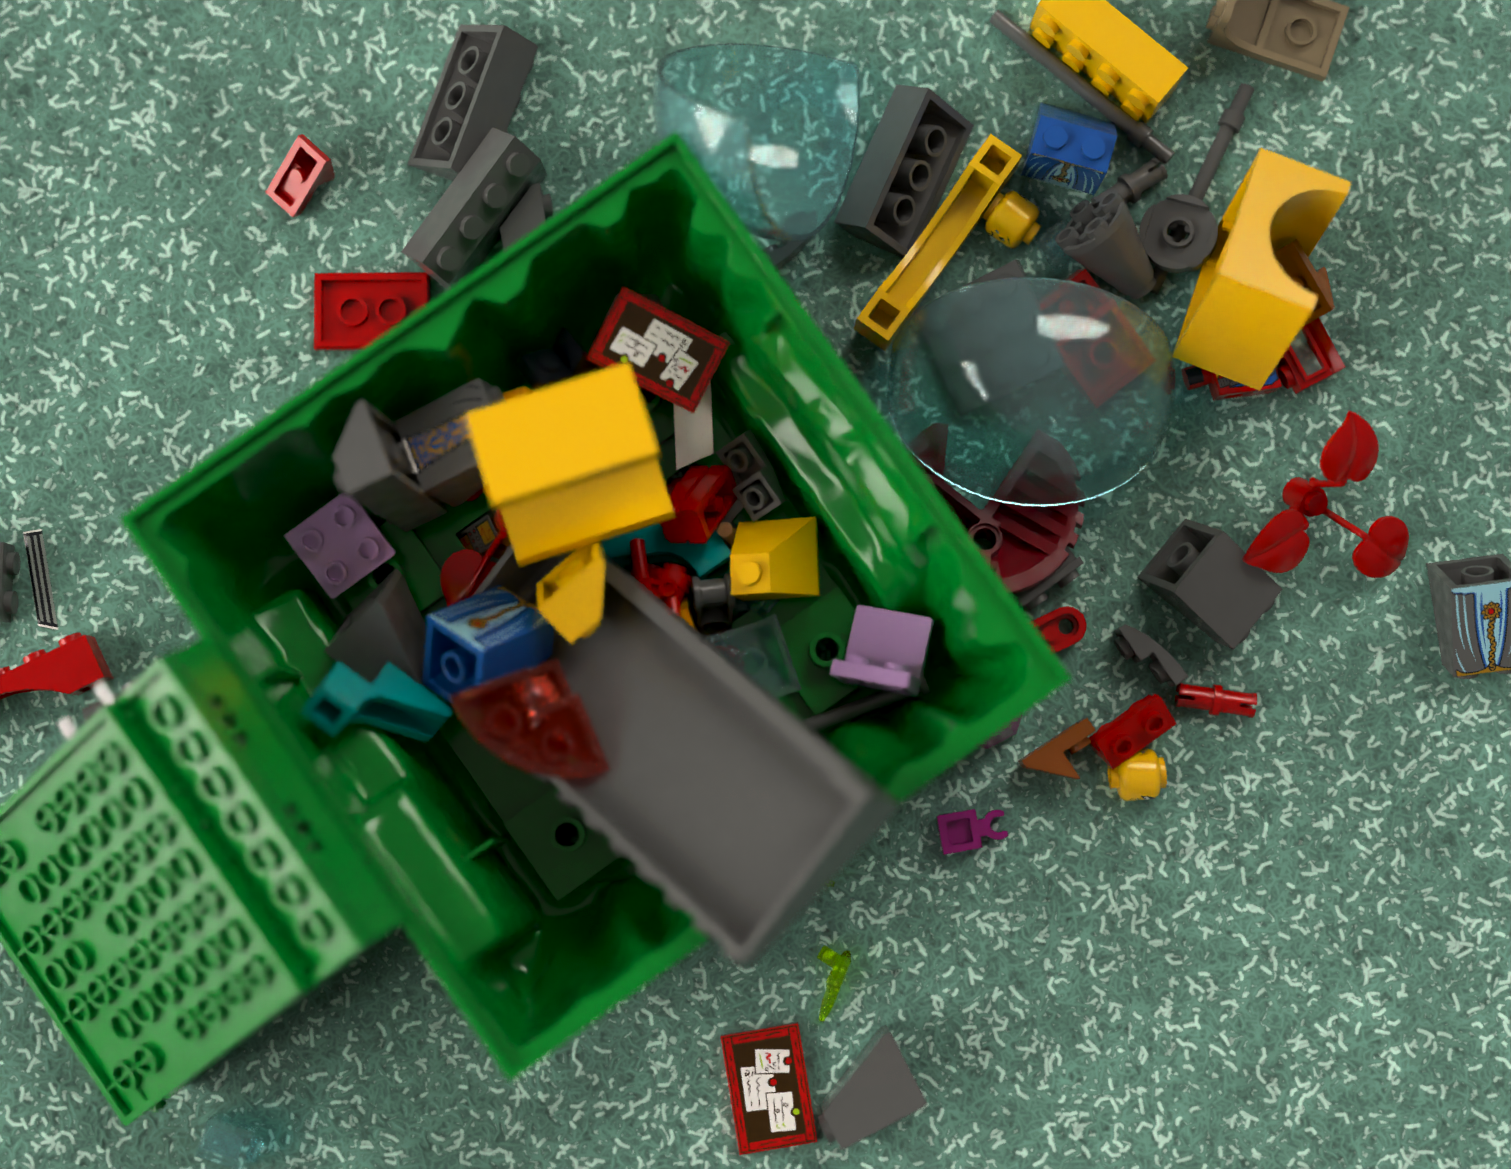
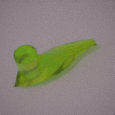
[817,945,851,1022]

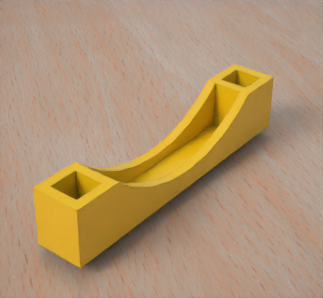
[854,134,1022,351]

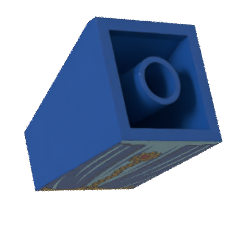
[1021,102,1117,195]
[422,585,555,720]

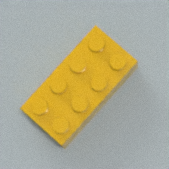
[1029,0,1188,124]

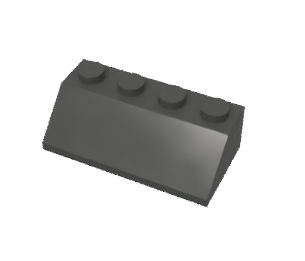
[407,24,538,181]
[834,85,974,258]
[401,127,547,290]
[333,400,448,532]

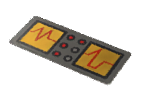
[457,515,498,554]

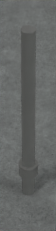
[989,10,1175,165]
[1150,83,1255,295]

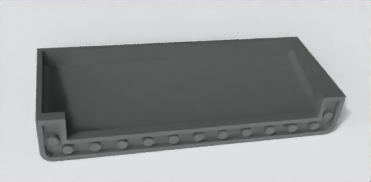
[473,544,900,966]

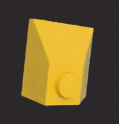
[730,517,820,601]
[536,541,605,644]

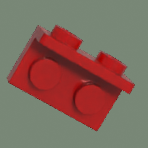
[1089,694,1177,770]

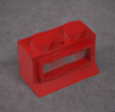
[1277,318,1346,395]

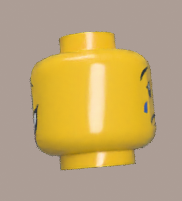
[982,191,1042,249]
[1107,748,1167,801]

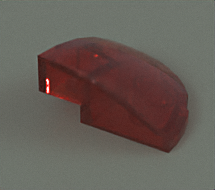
[449,659,610,779]

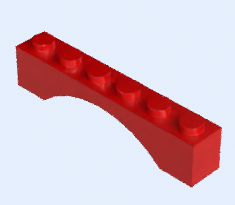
[0,632,114,700]

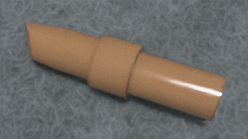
[717,522,737,549]

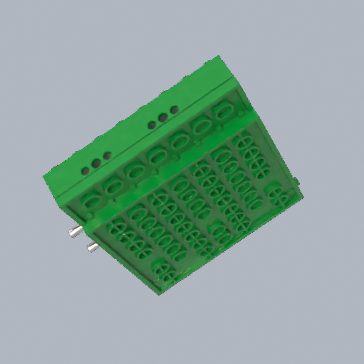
[0,637,404,1127]

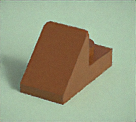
[1273,239,1335,327]
[1018,718,1096,779]

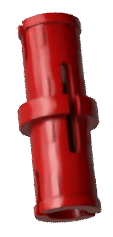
[1174,682,1257,718]

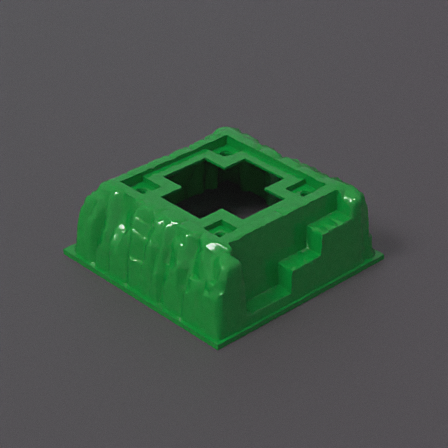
[119,131,1072,1082]

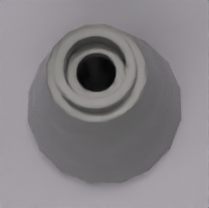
[1055,191,1156,299]

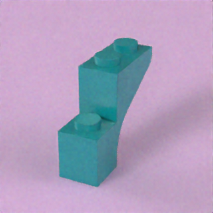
[602,523,731,580]
[300,661,454,742]

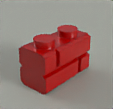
[659,465,738,543]

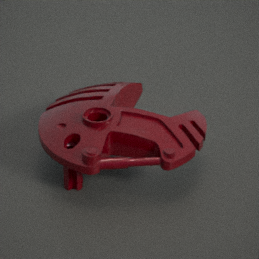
[907,423,1085,595]

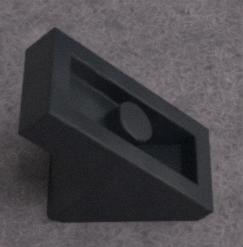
[516,326,601,392]

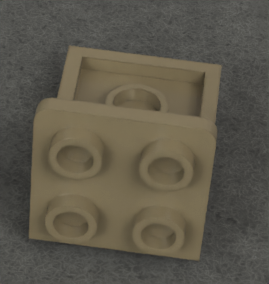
[1205,0,1350,82]

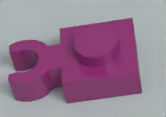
[936,809,1008,855]

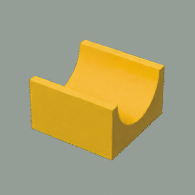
[1172,148,1352,391]
[465,362,675,567]

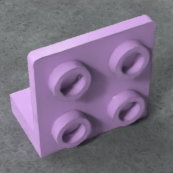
[284,494,395,599]
[830,605,934,697]

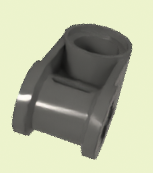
[691,573,735,639]

